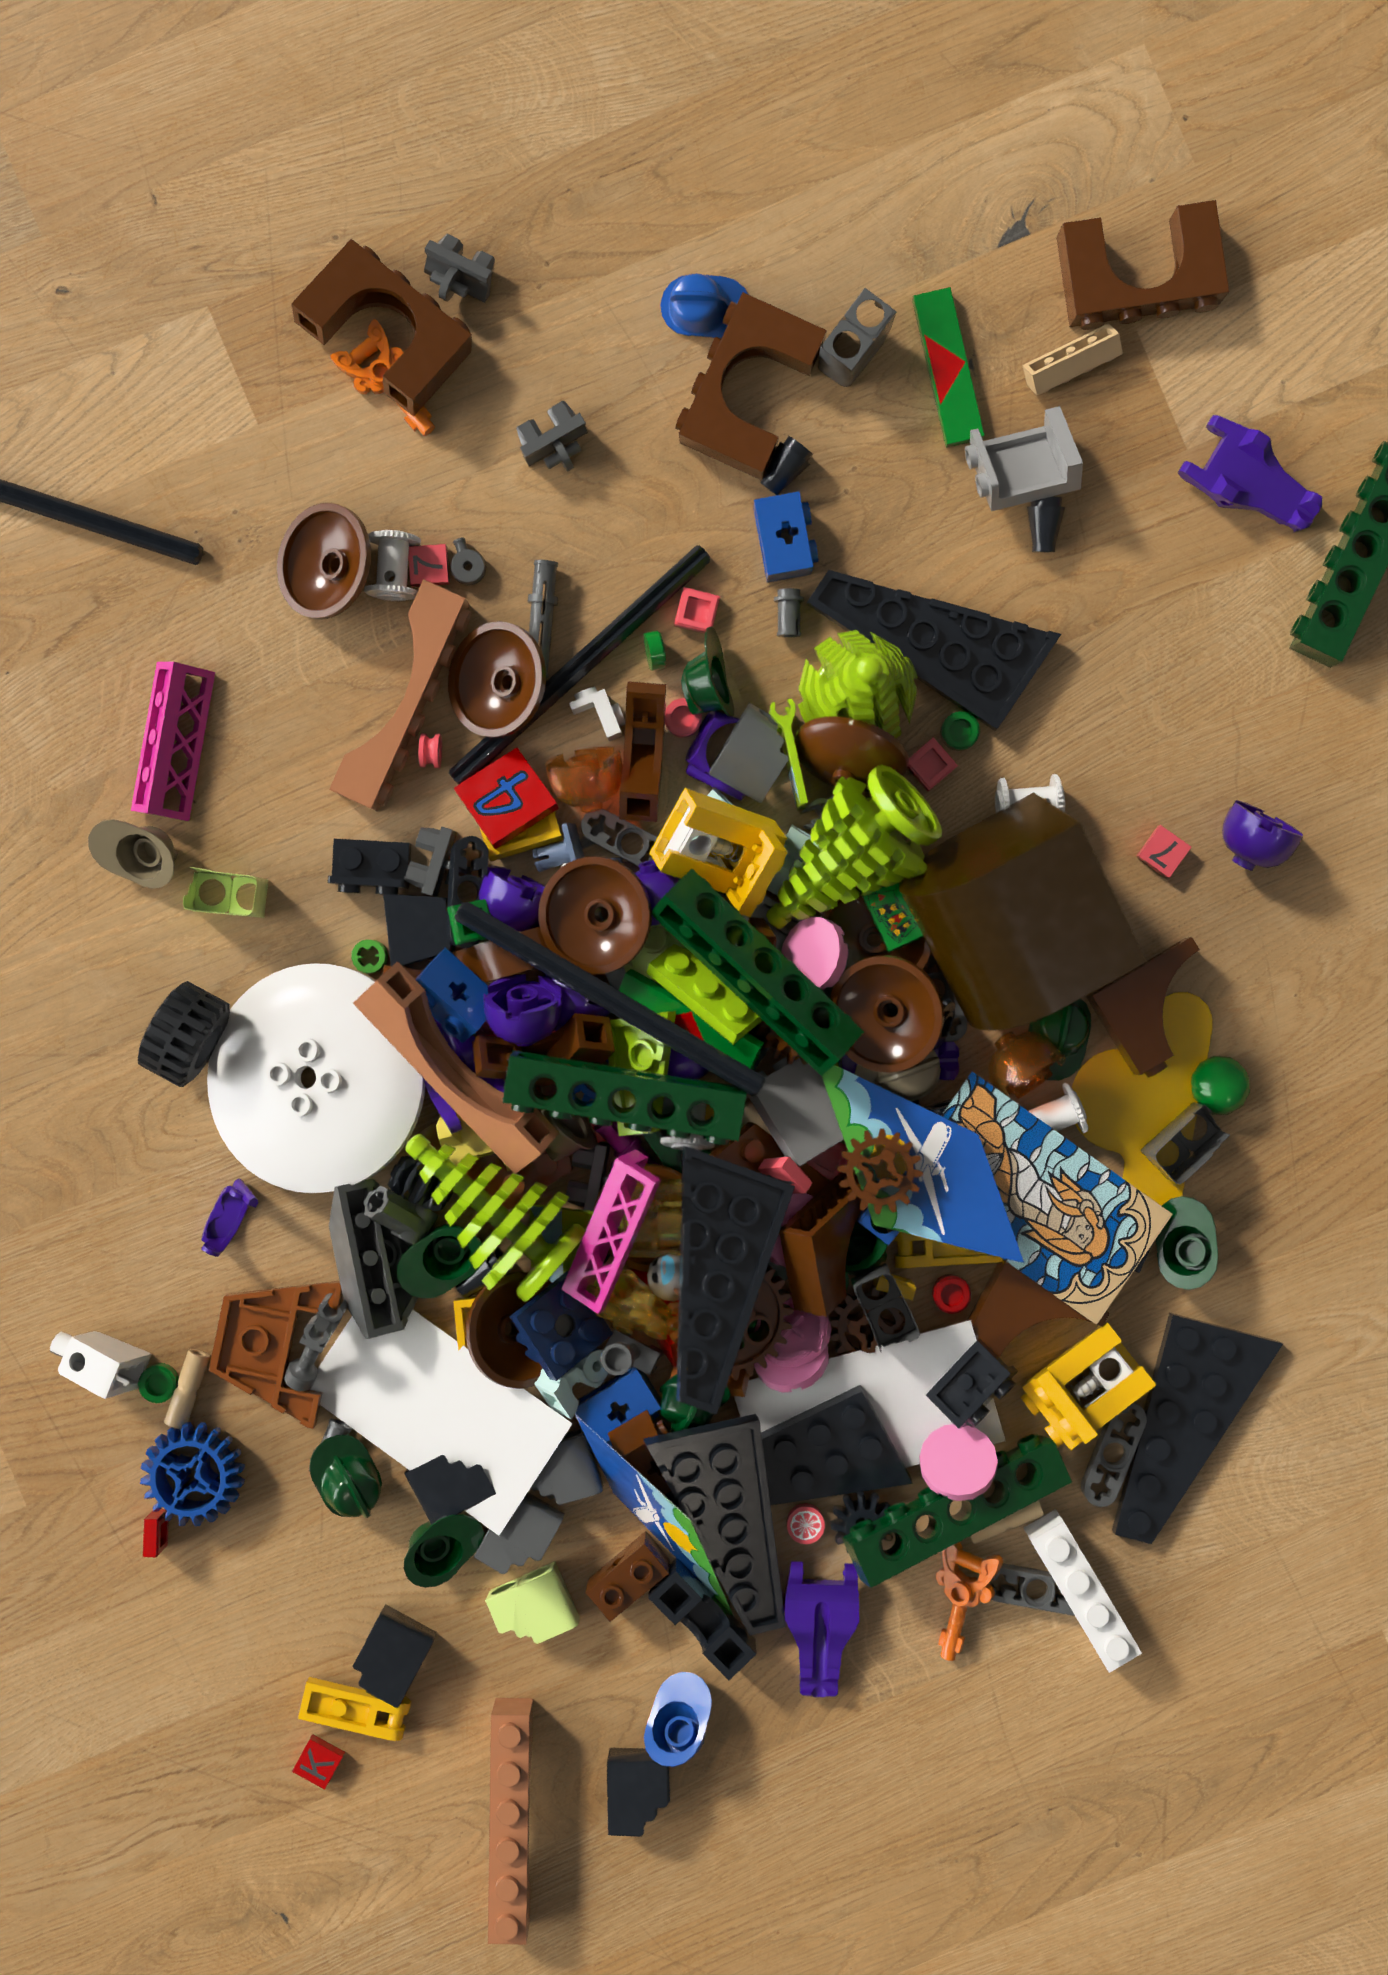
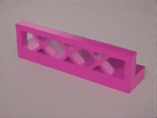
[131,662,215,821]
[561,1149,661,1314]

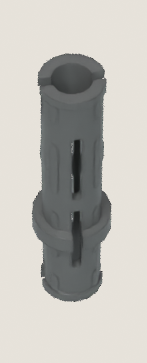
[528,560,558,678]

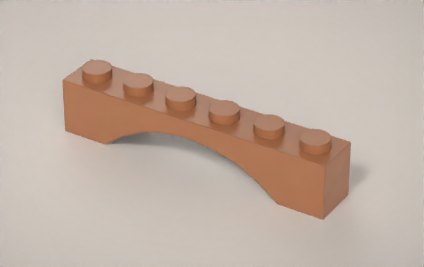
[329,579,472,811]
[353,961,560,1174]
[488,1698,533,1945]

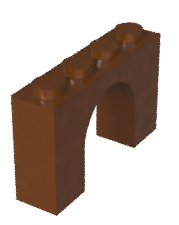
[1056,200,1229,330]
[291,239,472,417]
[675,292,827,480]

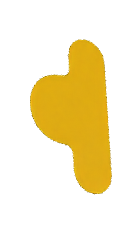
[1072,992,1213,1206]

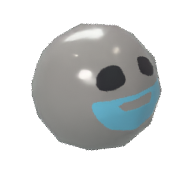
[647,1252,680,1302]

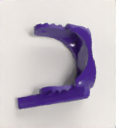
[686,711,745,801]
[201,1178,258,1257]

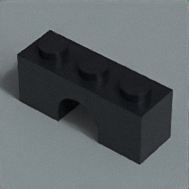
[648,1558,757,1680]

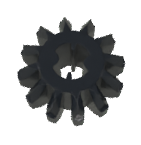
[387,1156,453,1211]
[830,1491,893,1554]

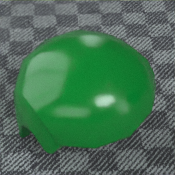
[1191,1056,1250,1115]

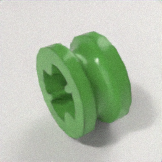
[351,939,388,973]

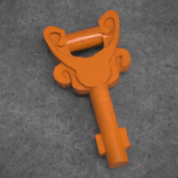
[330,319,435,436]
[936,1542,1003,1661]

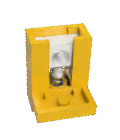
[649,788,788,917]
[1020,1322,1156,1451]

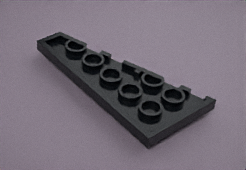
[807,570,1061,731]
[676,1146,795,1415]
[1112,1312,1283,1544]
[664,1385,913,1513]
[643,1414,786,1636]

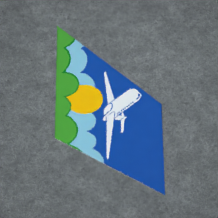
[822,1065,1024,1263]
[575,1414,734,1616]

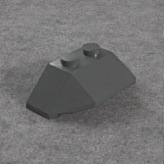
[329,1179,418,1339]

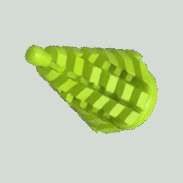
[798,630,918,738]
[766,765,942,929]
[405,1134,586,1302]

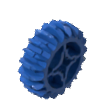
[140,1422,245,1527]

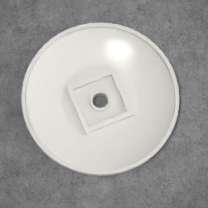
[207,964,426,1193]

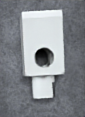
[50,1331,152,1399]

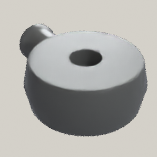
[451,537,486,585]

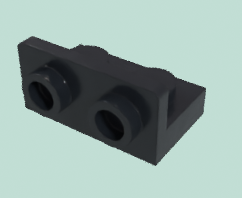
[328,839,412,895]
[926,1339,1018,1429]

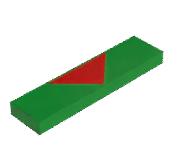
[912,287,984,448]
[619,969,765,1070]

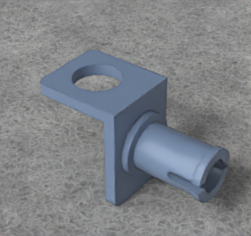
[533,823,623,872]

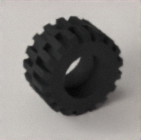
[138,981,230,1087]

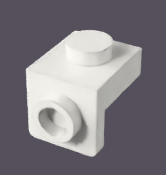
[569,687,626,742]

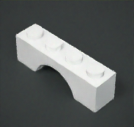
[1024,1509,1142,1673]

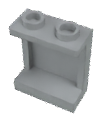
[965,406,1083,511]
[746,1057,844,1166]

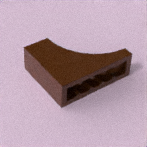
[1087,937,1200,1078]
[779,1172,862,1317]
[967,1259,1110,1357]

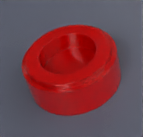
[932,1274,971,1314]

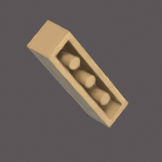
[1022,323,1123,395]

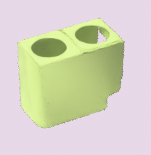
[183,867,268,918]
[485,1561,580,1644]

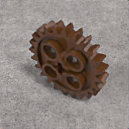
[667,1265,794,1380]

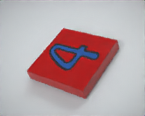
[453,747,559,850]

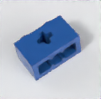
[753,491,819,583]
[415,948,488,1043]
[575,1367,662,1447]

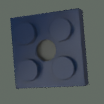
[510,1271,613,1381]

